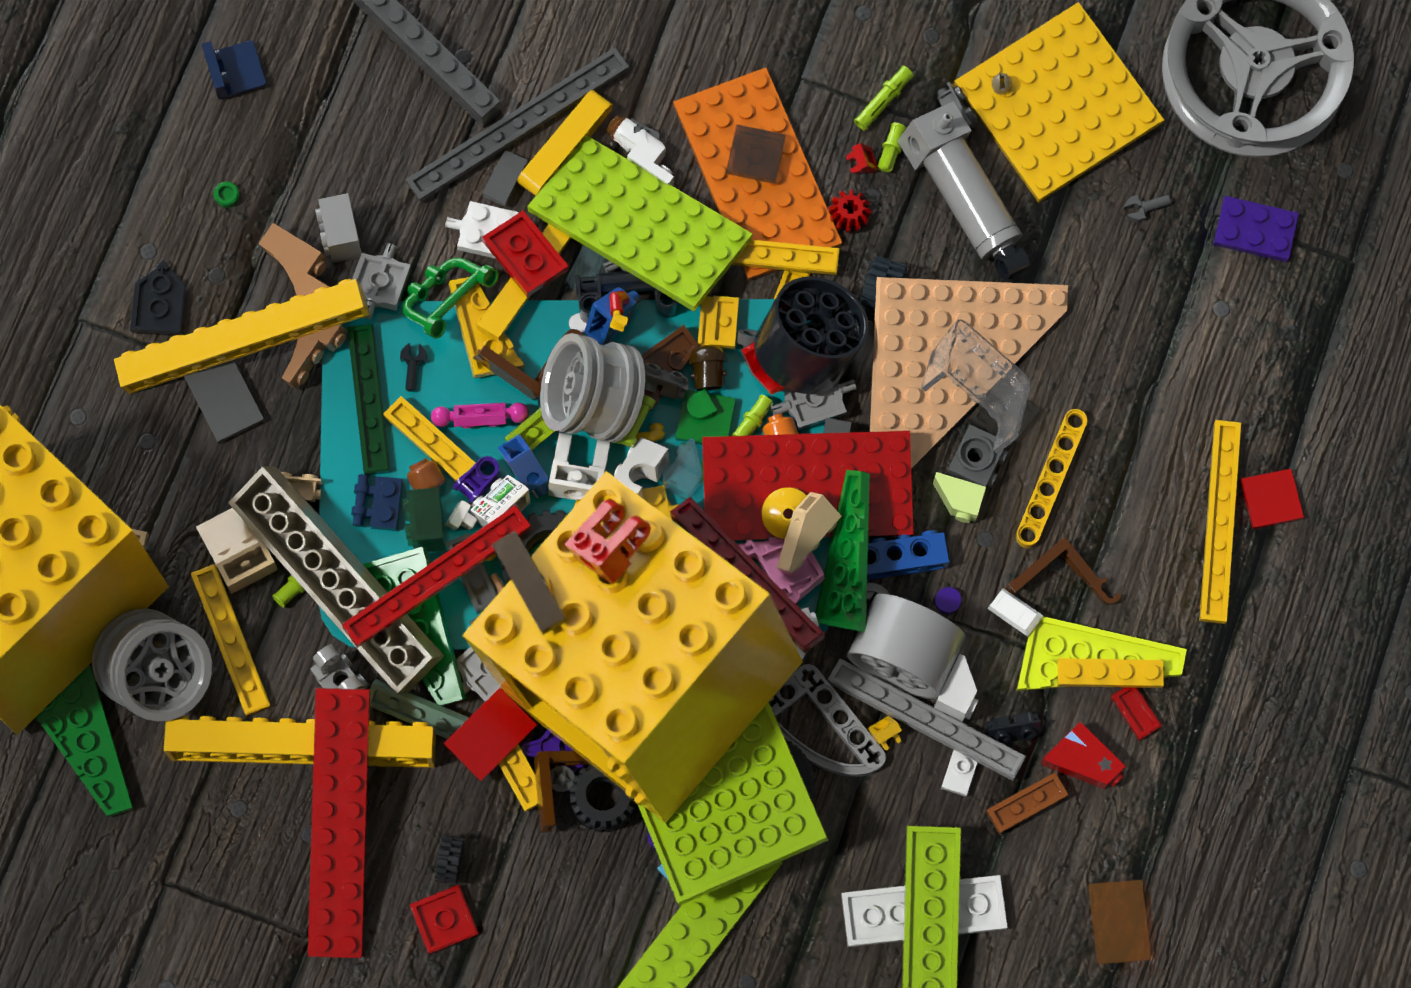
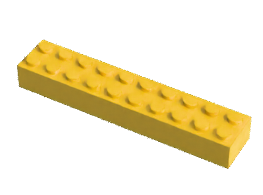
[164,716,436,768]

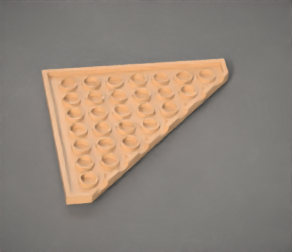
[870,277,1068,469]

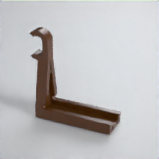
[473,329,583,400]
[1005,537,1121,605]
[534,751,590,833]

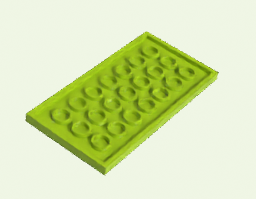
[527,135,752,311]

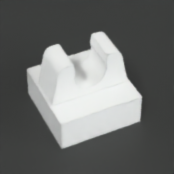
[445,500,478,531]

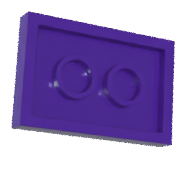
[1213,196,1298,262]

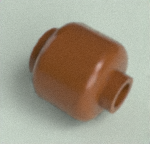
[407,458,445,498]

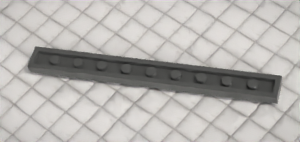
[406,48,629,203]

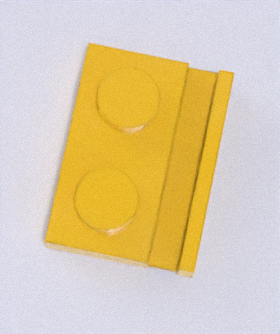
[698,296,739,349]

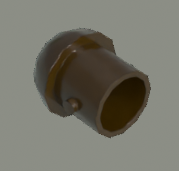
[689,345,728,391]

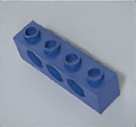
[867,530,949,580]

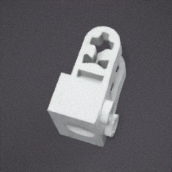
[548,433,611,500]

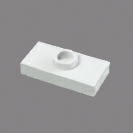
[941,750,977,797]

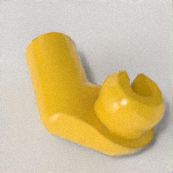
[635,423,665,445]

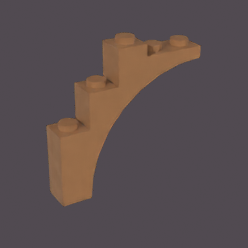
[259,223,348,390]

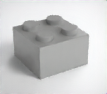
[315,193,362,263]

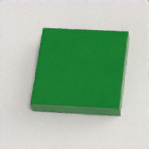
[675,390,736,445]

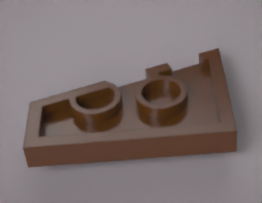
[641,325,699,411]

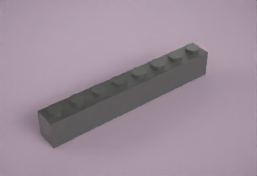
[352,0,502,128]

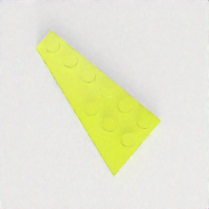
[1017,617,1187,691]

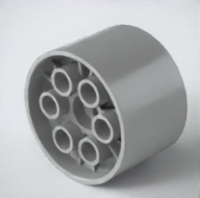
[847,594,966,699]

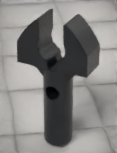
[400,343,427,392]

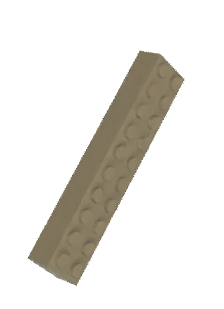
[228,466,444,694]

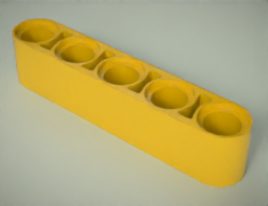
[517,90,613,196]

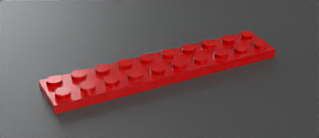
[308,688,370,958]

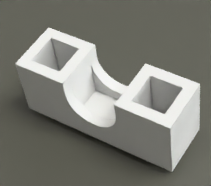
[614,437,670,498]

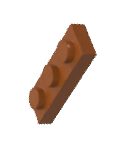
[986,773,1068,834]

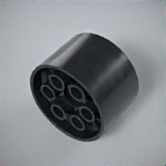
[754,276,868,394]

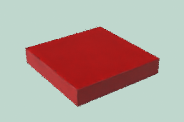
[1240,469,1304,530]
[409,885,479,955]

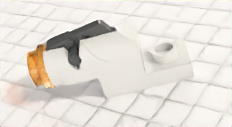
[606,115,674,186]

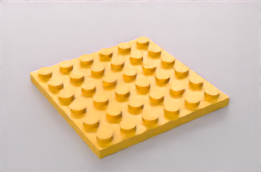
[954,2,1164,203]

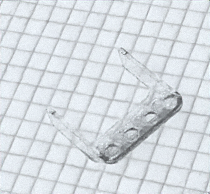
[921,319,1030,454]

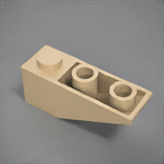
[777,492,841,573]

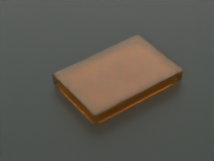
[1088,880,1151,965]

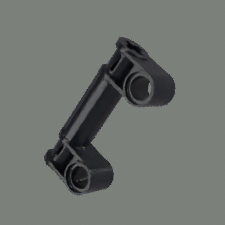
[575,271,679,323]

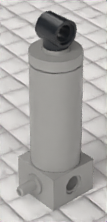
[898,101,1030,280]

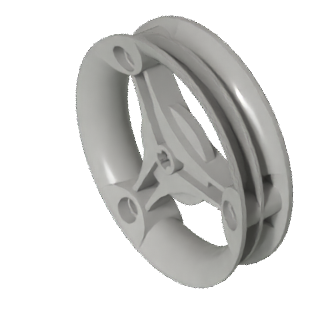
[1162,0,1354,157]

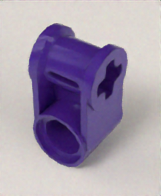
[453,456,501,505]

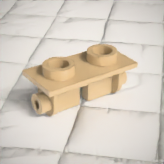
[281,472,323,502]

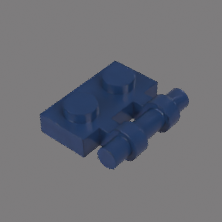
[351,474,403,531]

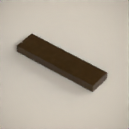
[492,530,567,635]

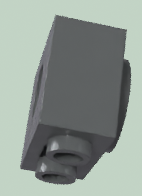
[946,425,1008,488]

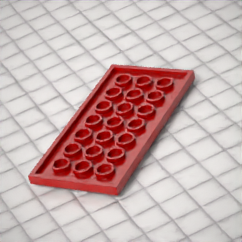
[702,431,913,540]

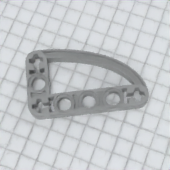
[769,664,886,777]

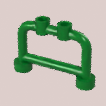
[402,257,499,339]

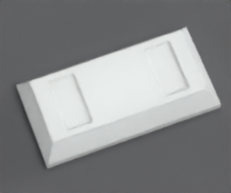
[987,588,1043,637]

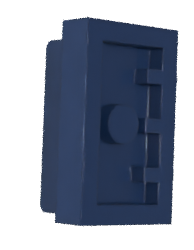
[201,40,266,100]

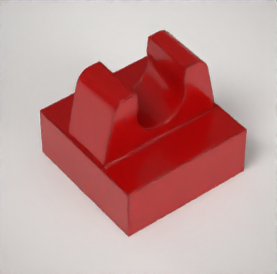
[846,143,879,174]

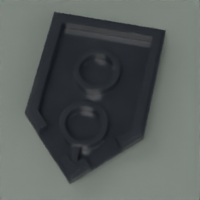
[130,260,186,336]

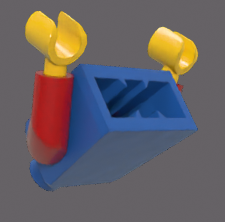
[584,287,641,346]

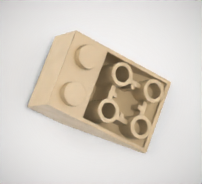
[196,508,278,594]

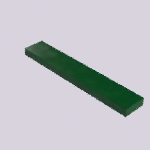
[347,324,390,476]

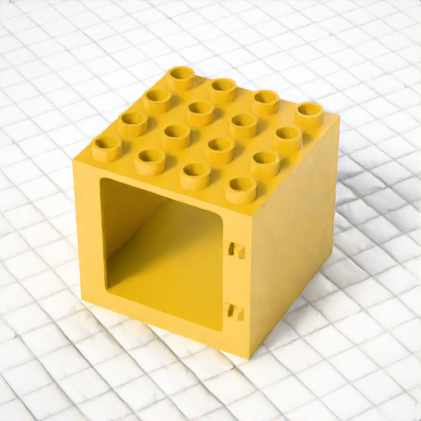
[0,405,169,735]
[463,471,803,823]

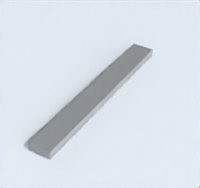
[827,659,1026,781]

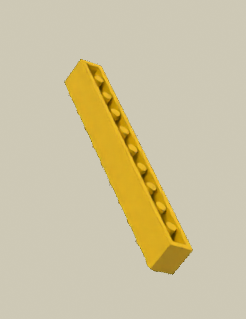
[114,279,370,394]

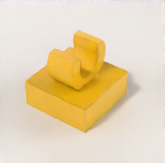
[867,716,902,751]

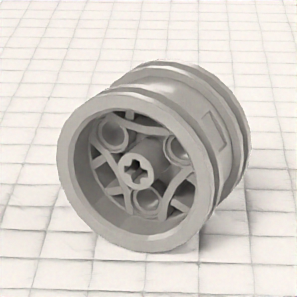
[540,333,645,442]
[92,608,212,722]

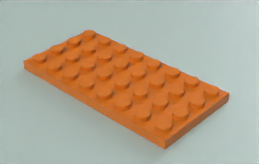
[673,68,842,281]

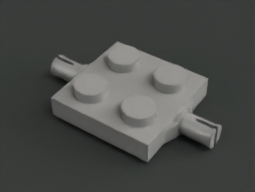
[352,243,411,319]
[771,379,856,431]
[456,647,503,701]

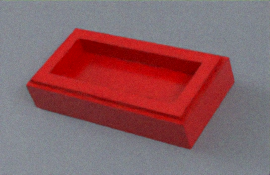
[1110,687,1162,741]

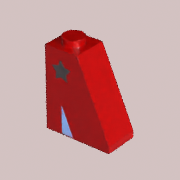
[1041,722,1126,789]

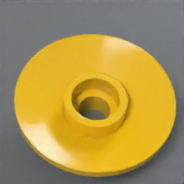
[762,488,807,539]

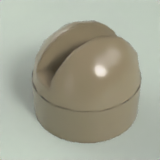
[992,73,1012,95]

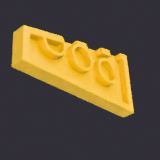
[449,277,524,378]

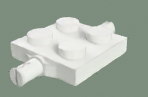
[445,201,519,259]

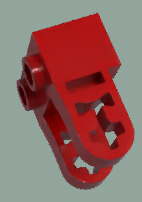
[564,499,651,585]

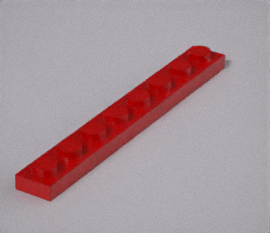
[342,505,531,648]

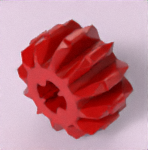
[828,189,872,233]

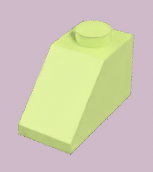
[933,472,986,523]

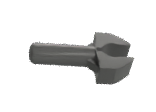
[1123,195,1171,223]

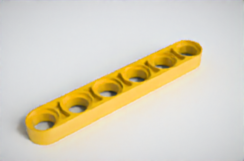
[1016,409,1087,548]

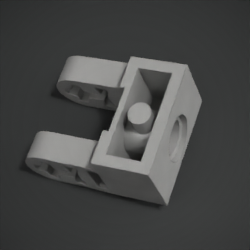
[310,644,369,689]

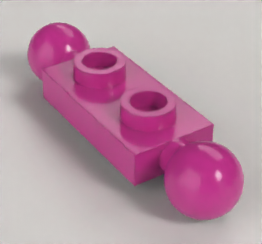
[431,402,529,428]

